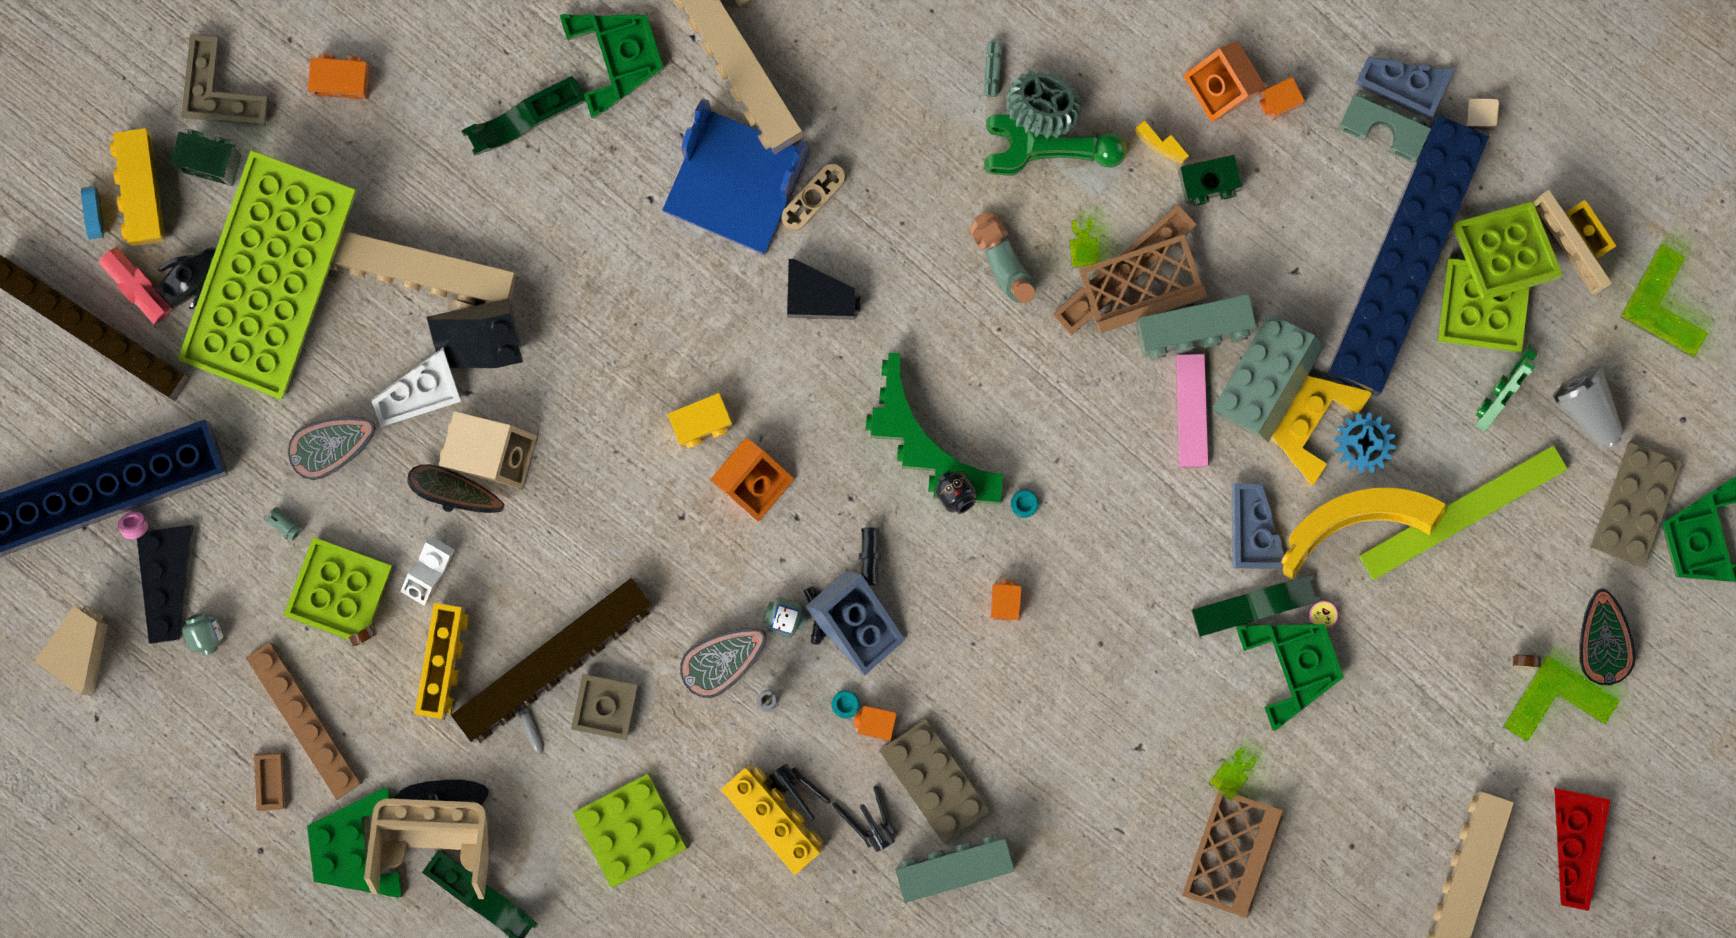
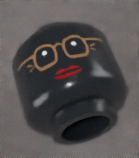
[935,471,977,514]

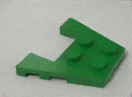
[560,14,664,119]
[1475,345,1538,431]
[1661,477,1736,582]
[1236,624,1344,731]
[307,787,403,898]

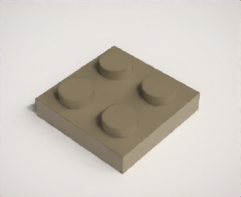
[571,674,638,741]

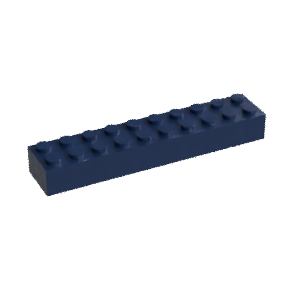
[1326,115,1489,396]
[0,419,229,557]

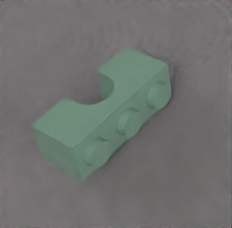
[1338,94,1431,163]

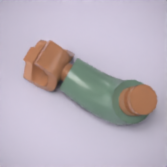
[968,211,1036,303]

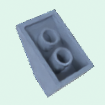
[806,571,905,676]

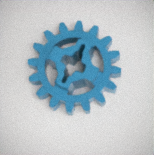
[1334,413,1396,474]

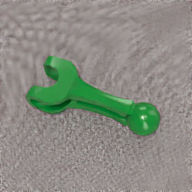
[984,114,1127,176]

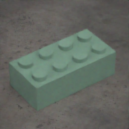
[1135,294,1256,360]
[1212,313,1325,443]
[895,834,1015,903]

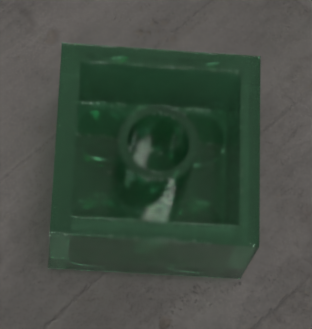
[169,129,242,187]

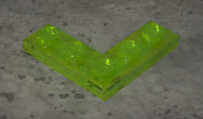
[1620,243,1708,358]
[1502,656,1620,742]

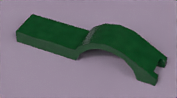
[461,76,585,156]
[1191,575,1321,637]
[422,849,539,938]

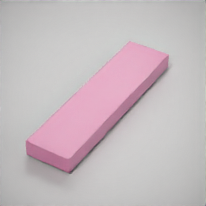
[1176,354,1208,467]

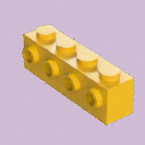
[110,128,166,246]
[414,603,469,720]
[720,764,825,875]

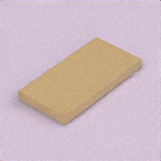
[1533,190,1612,296]

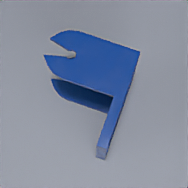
[662,98,809,255]

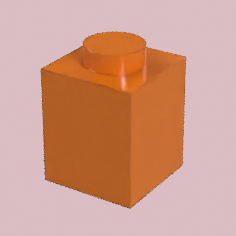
[1259,77,1305,121]
[990,579,1021,621]
[853,706,897,741]

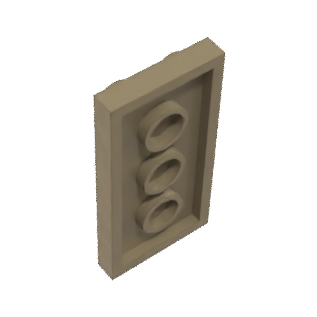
[1589,442,1683,568]
[879,718,990,844]

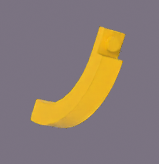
[1281,488,1446,580]

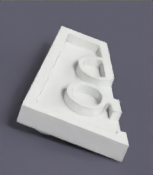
[372,348,461,427]

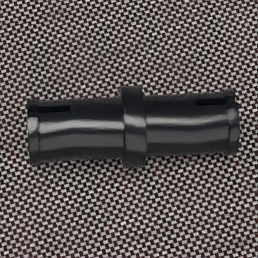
[859,528,881,586]

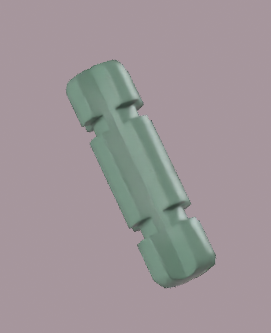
[984,42,1002,97]

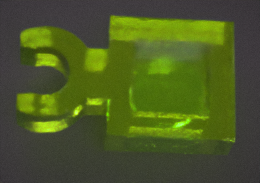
[1069,218,1100,269]
[1209,748,1256,801]

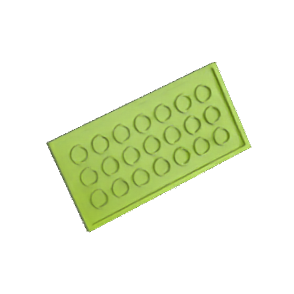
[178,150,358,400]

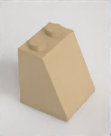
[439,412,537,490]
[34,605,108,696]

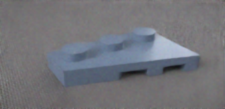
[1355,57,1455,120]
[1232,483,1284,569]

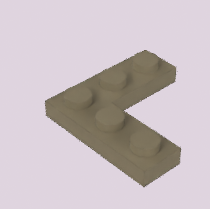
[181,34,269,126]

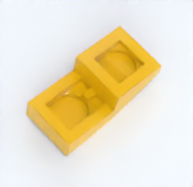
[1134,120,1189,164]

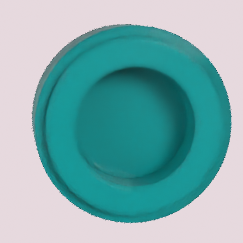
[1010,490,1039,518]
[831,690,860,719]

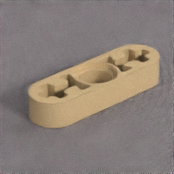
[782,164,845,231]

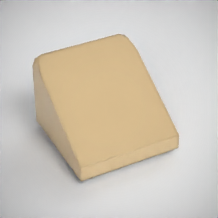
[1466,99,1499,130]

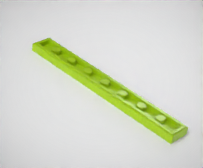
[1358,445,1568,581]

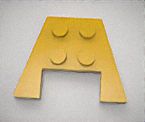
[1271,376,1372,486]

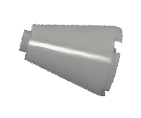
[1552,368,1623,448]

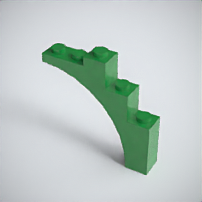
[865,353,1003,504]

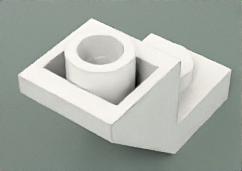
[400,536,454,606]

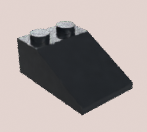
[427,298,523,368]

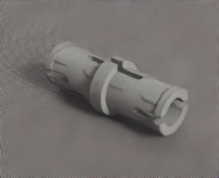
[756,690,779,712]

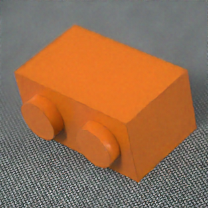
[308,54,370,100]

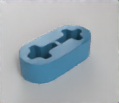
[81,186,104,240]

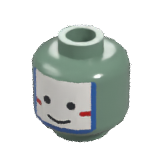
[763,597,807,637]
[182,612,224,656]

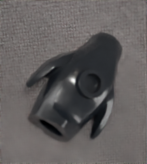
[157,247,216,309]

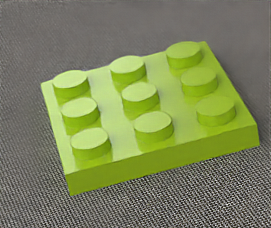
[1453,201,1563,300]
[1437,258,1530,353]
[283,537,393,645]
[573,774,687,888]

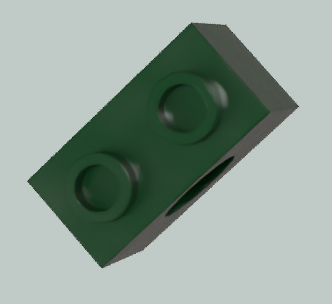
[1178,154,1242,206]

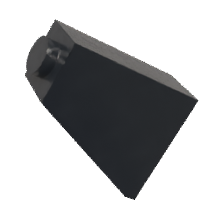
[787,259,861,320]

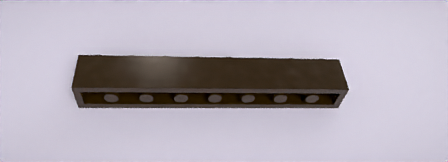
[0,255,190,401]
[451,578,653,744]

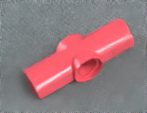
[99,247,173,325]

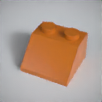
[1183,41,1266,122]
[710,437,795,522]

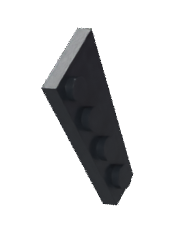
[137,525,193,644]

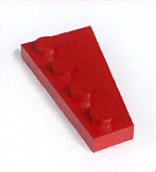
[1554,788,1611,911]

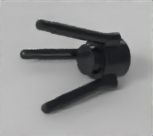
[769,763,831,821]
[832,786,895,852]

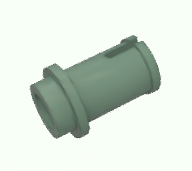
[265,507,303,541]

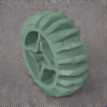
[1006,69,1081,139]

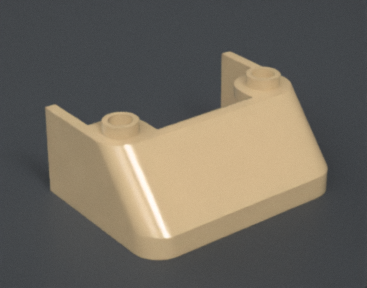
[364,799,489,899]

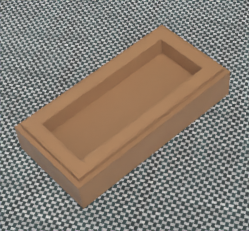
[254,753,286,811]

